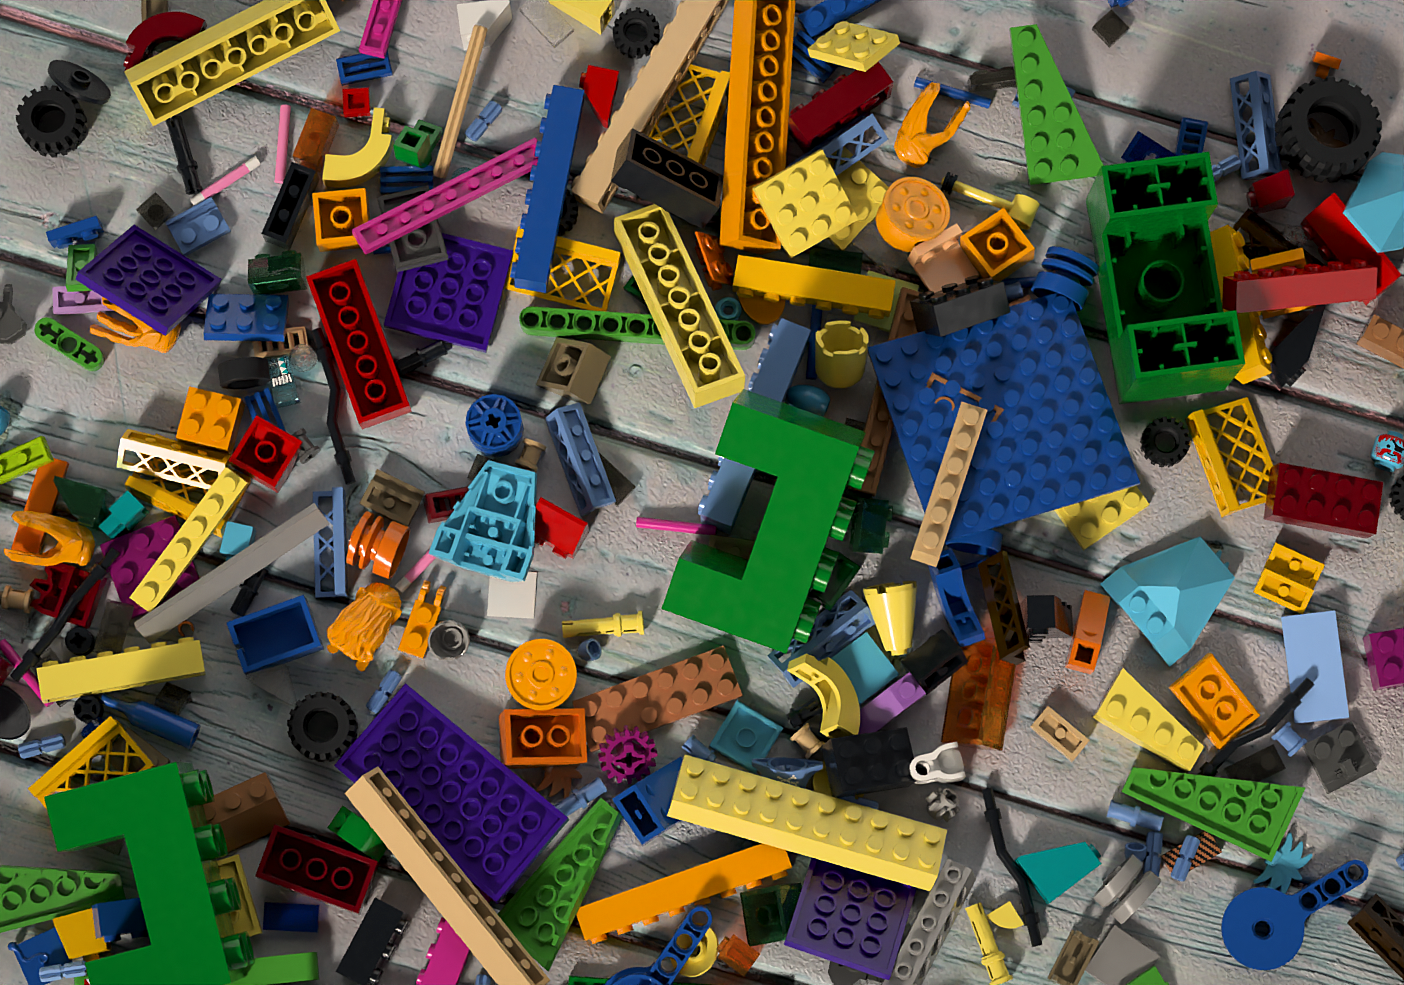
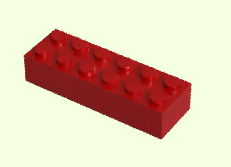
[306,259,412,430]

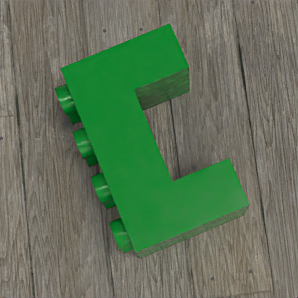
[1086,152,1245,405]
[661,389,875,654]
[44,762,255,985]

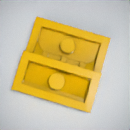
[1253,542,1325,614]

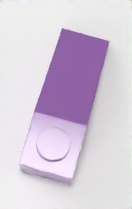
[858,672,926,734]

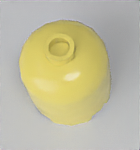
[815,320,868,388]

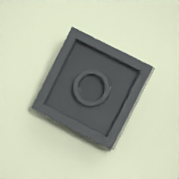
[1302,721,1377,794]

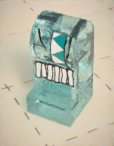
[267,355,301,408]

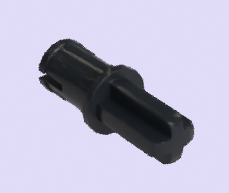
[395,340,448,376]
[230,568,268,617]

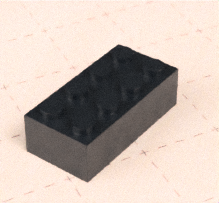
[611,128,724,229]

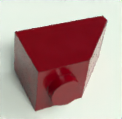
[1246,169,1295,214]

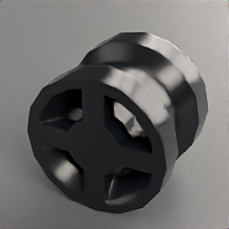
[65,627,95,656]
[73,695,104,724]

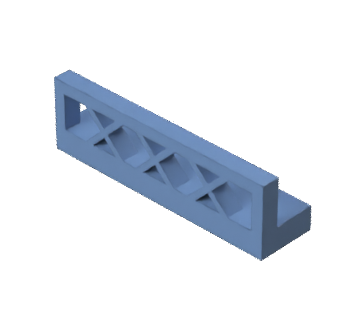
[1230,70,1282,180]
[786,112,889,176]
[545,402,616,517]
[313,487,348,598]
[767,590,875,688]

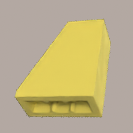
[548,0,615,35]

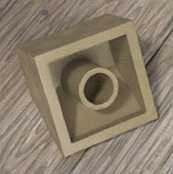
[536,337,611,404]

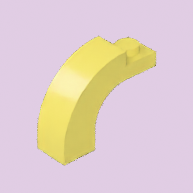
[322,107,394,187]
[787,654,860,739]

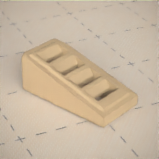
[252,326,310,360]

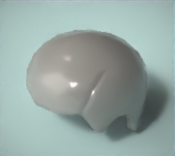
[428,620,470,660]

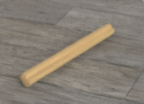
[433,25,487,178]

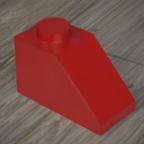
[579,65,619,128]

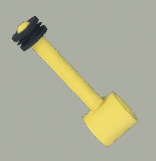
[941,172,1040,230]

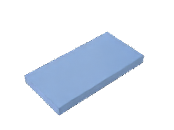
[1281,610,1349,724]

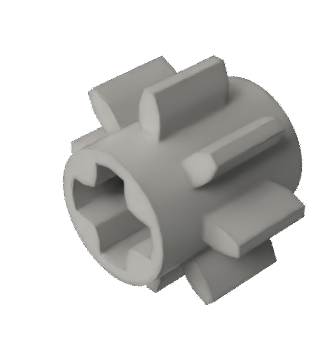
[926,787,960,822]

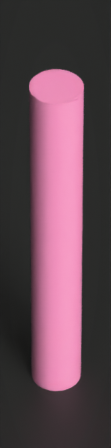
[274,105,291,184]

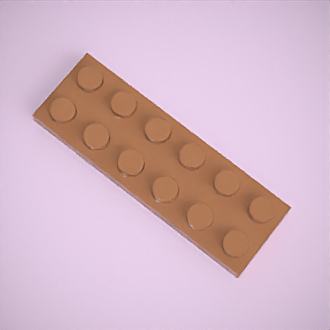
[572,645,743,753]

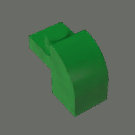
[393,119,443,169]
[327,805,387,862]

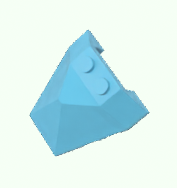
[1343,152,1404,253]
[429,460,537,582]
[1100,537,1235,667]

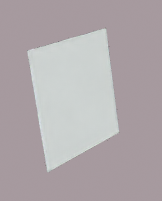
[487,572,537,619]

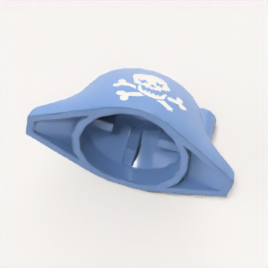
[752,757,823,789]

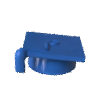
[8,927,72,985]

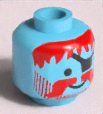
[1370,431,1404,472]

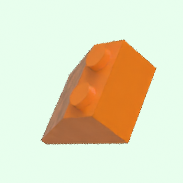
[499,708,587,769]

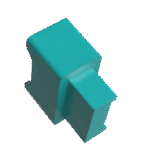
[98,490,150,540]

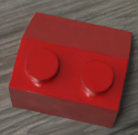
[229,415,303,493]
[534,497,589,559]

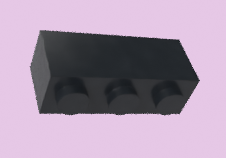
[261,162,320,251]

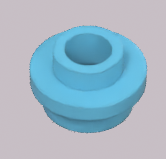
[715,297,741,321]

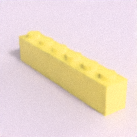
[36,637,206,704]

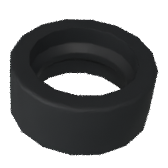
[218,357,271,389]

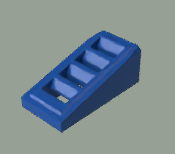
[1174,117,1208,156]

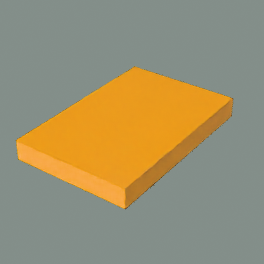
[1169,653,1260,750]

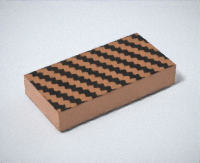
[1160,831,1222,880]

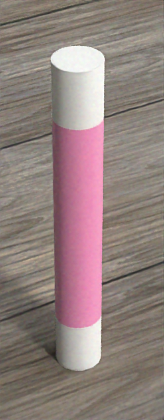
[189,156,261,206]
[395,549,437,593]

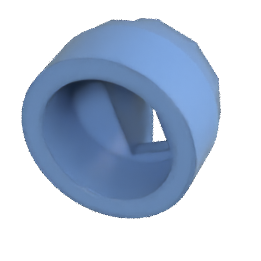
[577,639,602,661]
[1124,842,1147,862]

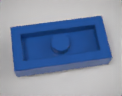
[46,216,104,249]

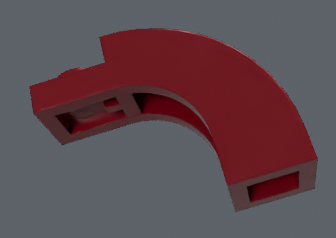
[123,11,207,71]

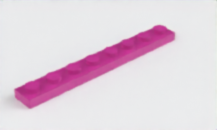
[352,137,539,255]

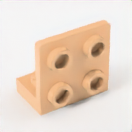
[907,223,979,293]

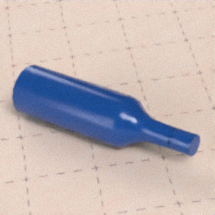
[100,693,201,750]

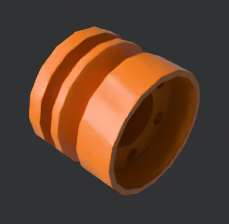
[346,511,410,580]

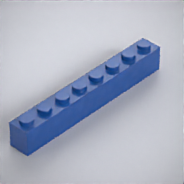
[510,85,584,293]

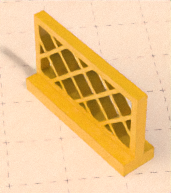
[649,64,730,166]
[504,226,622,312]
[1185,397,1273,518]
[125,433,251,538]
[28,716,155,809]

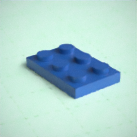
[203,294,289,342]

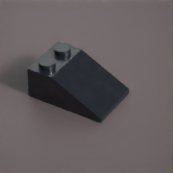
[1266,304,1326,389]

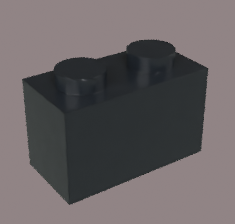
[901,629,968,695]

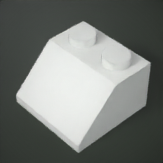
[457,0,512,51]

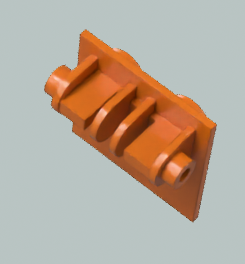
[695,231,733,291]

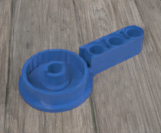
[1221,860,1369,970]
[604,905,712,985]

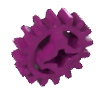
[598,725,658,785]

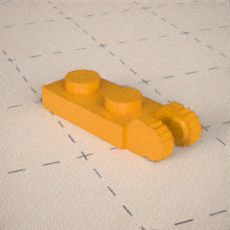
[398,580,447,659]

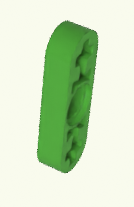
[34,317,105,371]

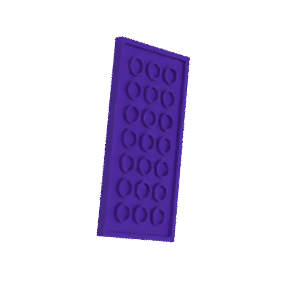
[334,683,569,904]

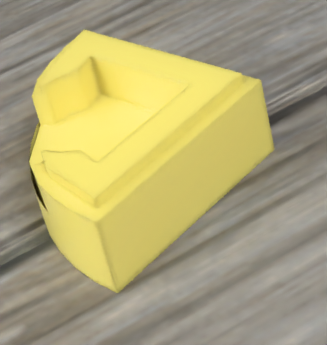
[986,901,1024,929]

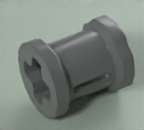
[292,428,320,464]

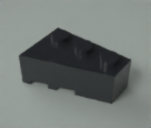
[1020,595,1073,643]

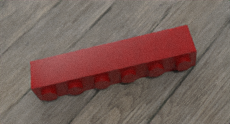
[1222,259,1377,313]

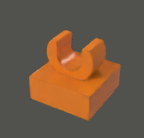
[1311,51,1341,79]

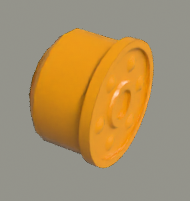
[875,177,950,252]
[505,639,577,711]

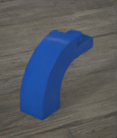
[928,548,985,648]

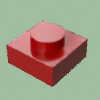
[342,87,371,117]

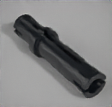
[165,116,203,195]

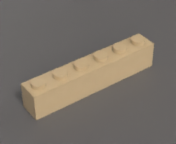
[910,402,987,567]

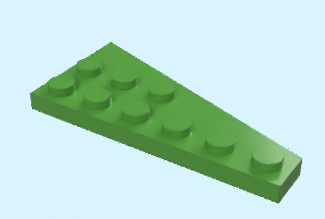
[1121,767,1305,862]
[497,798,623,972]

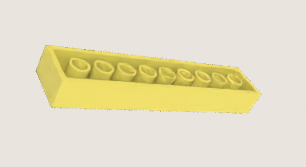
[667,755,947,891]

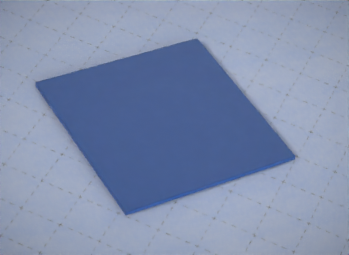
[867,293,1140,542]

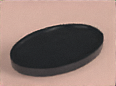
[47,60,111,104]
[0,685,31,740]

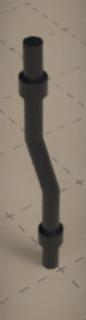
[311,328,356,485]
[10,547,120,682]
[1197,678,1315,777]
[982,787,1043,947]

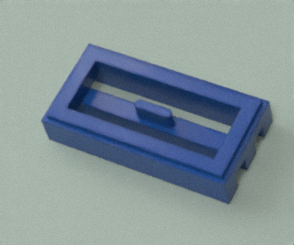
[792,29,839,83]
[336,50,393,86]
[380,166,434,195]
[244,388,286,432]

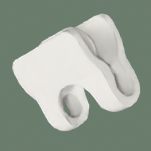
[909,742,966,785]

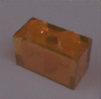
[292,108,339,173]
[716,934,760,978]

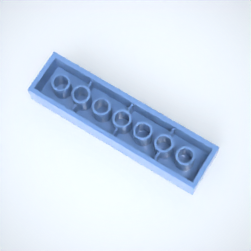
[698,318,811,535]

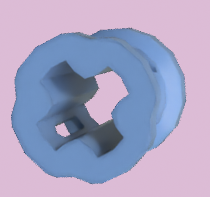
[1271,721,1307,757]

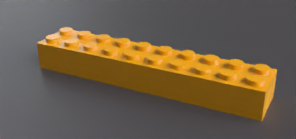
[719,0,795,255]

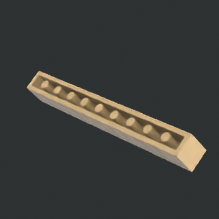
[571,0,730,214]
[345,767,551,985]

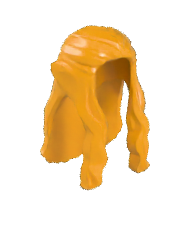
[894,82,971,168]
[90,297,181,353]
[4,511,95,566]
[327,582,402,672]

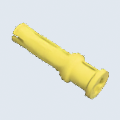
[562,611,644,638]
[965,902,1013,985]

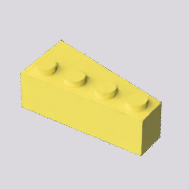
[1092,668,1204,773]

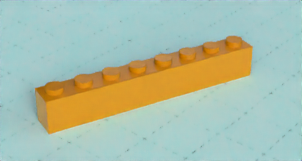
[576,843,792,944]

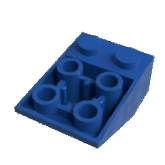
[612,757,683,847]

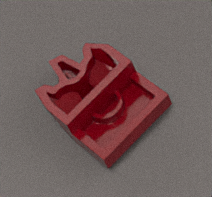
[29,563,107,629]

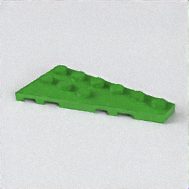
[1009,24,1104,185]
[0,865,126,933]

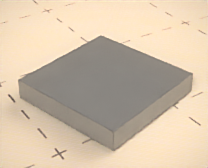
[1085,925,1160,985]

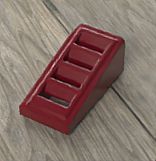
[423,486,469,524]

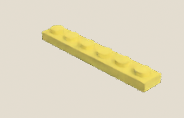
[129,467,249,612]

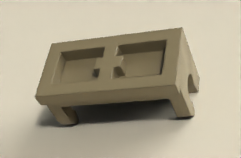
[1047,930,1100,985]

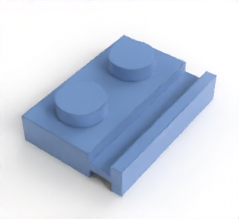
[165,197,231,256]

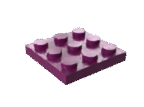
[100,515,200,620]

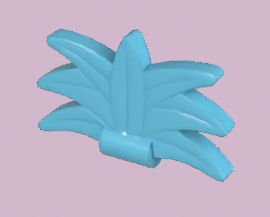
[1253,832,1313,894]

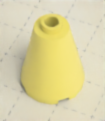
[863,581,917,655]

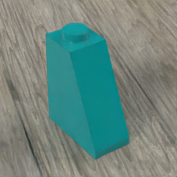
[1014,842,1102,904]

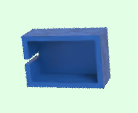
[226,595,324,677]

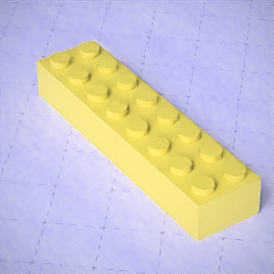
[124,0,340,126]
[614,204,745,409]

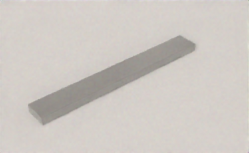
[134,503,330,644]

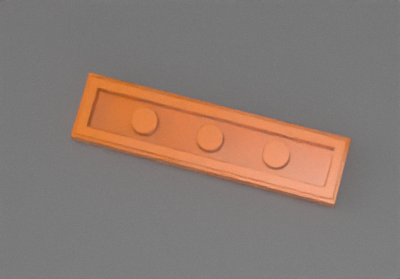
[11,458,69,554]

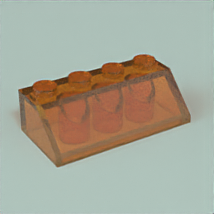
[941,637,1016,751]

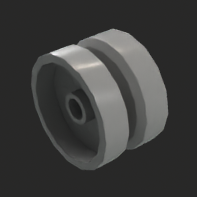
[1093,854,1161,924]

